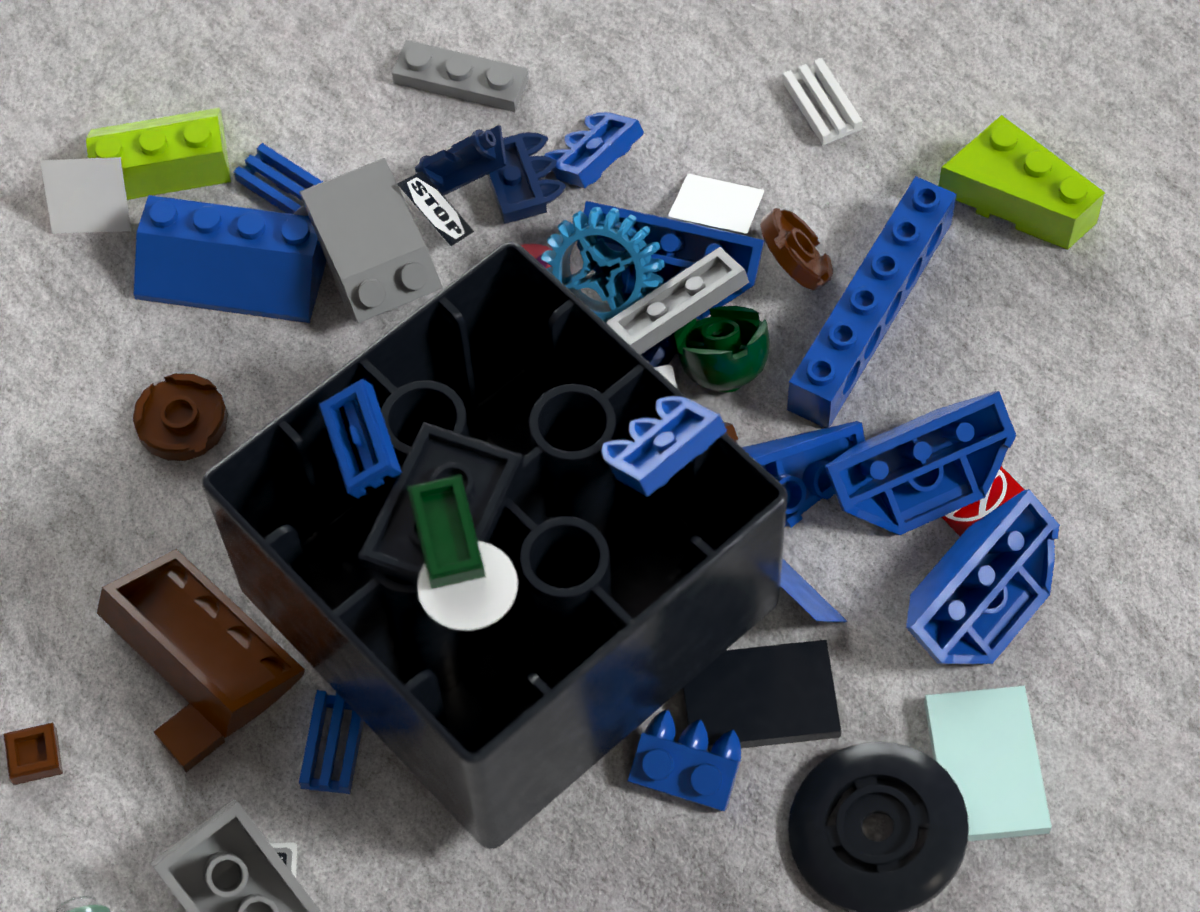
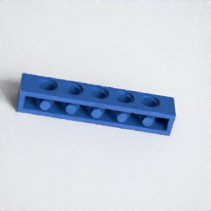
[787,176,957,428]

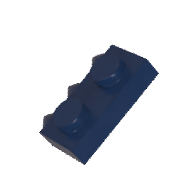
[487,132,566,224]

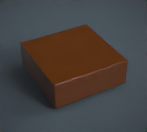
[153,703,226,773]
[4,722,63,785]

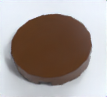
[760,208,833,291]
[133,373,228,461]

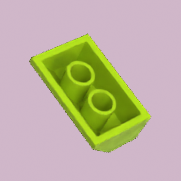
[86,108,231,200]

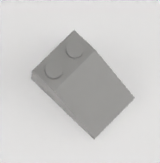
[299,158,443,323]
[151,799,321,912]

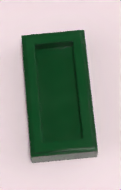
[407,475,486,590]

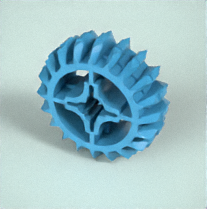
[541,207,665,323]

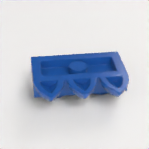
[544,112,645,188]
[602,396,727,496]
[628,710,742,811]

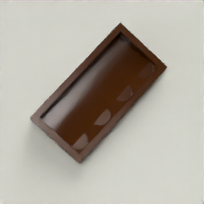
[97,549,305,738]

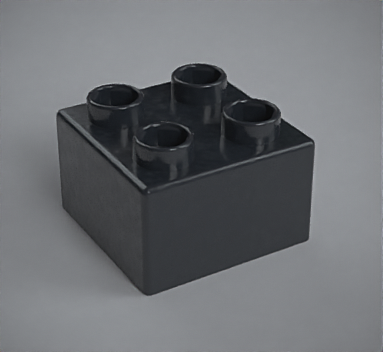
[202,242,787,849]

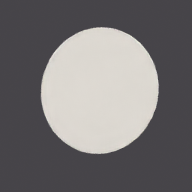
[418,541,518,630]

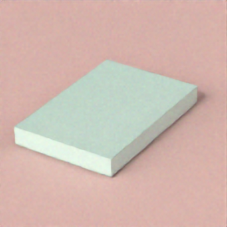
[924,686,1052,842]

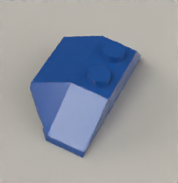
[576,201,765,320]
[824,391,1017,535]
[906,489,1060,664]

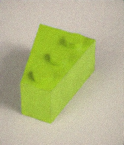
[939,115,1105,250]

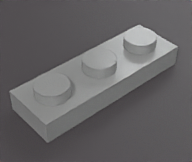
[392,40,529,112]
[606,247,749,355]

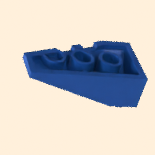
[742,421,865,528]

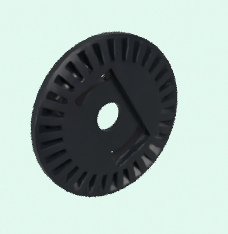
[788,742,969,912]

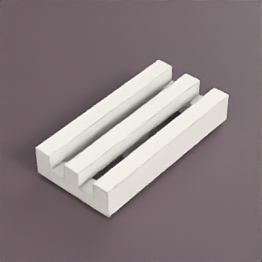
[783,58,862,145]

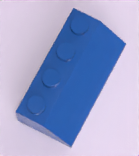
[134,195,327,323]

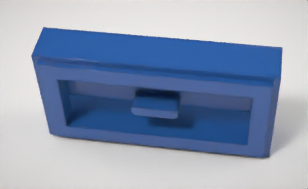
[233,143,323,214]
[319,379,402,498]
[299,690,364,794]

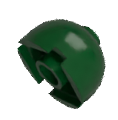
[674,306,770,393]

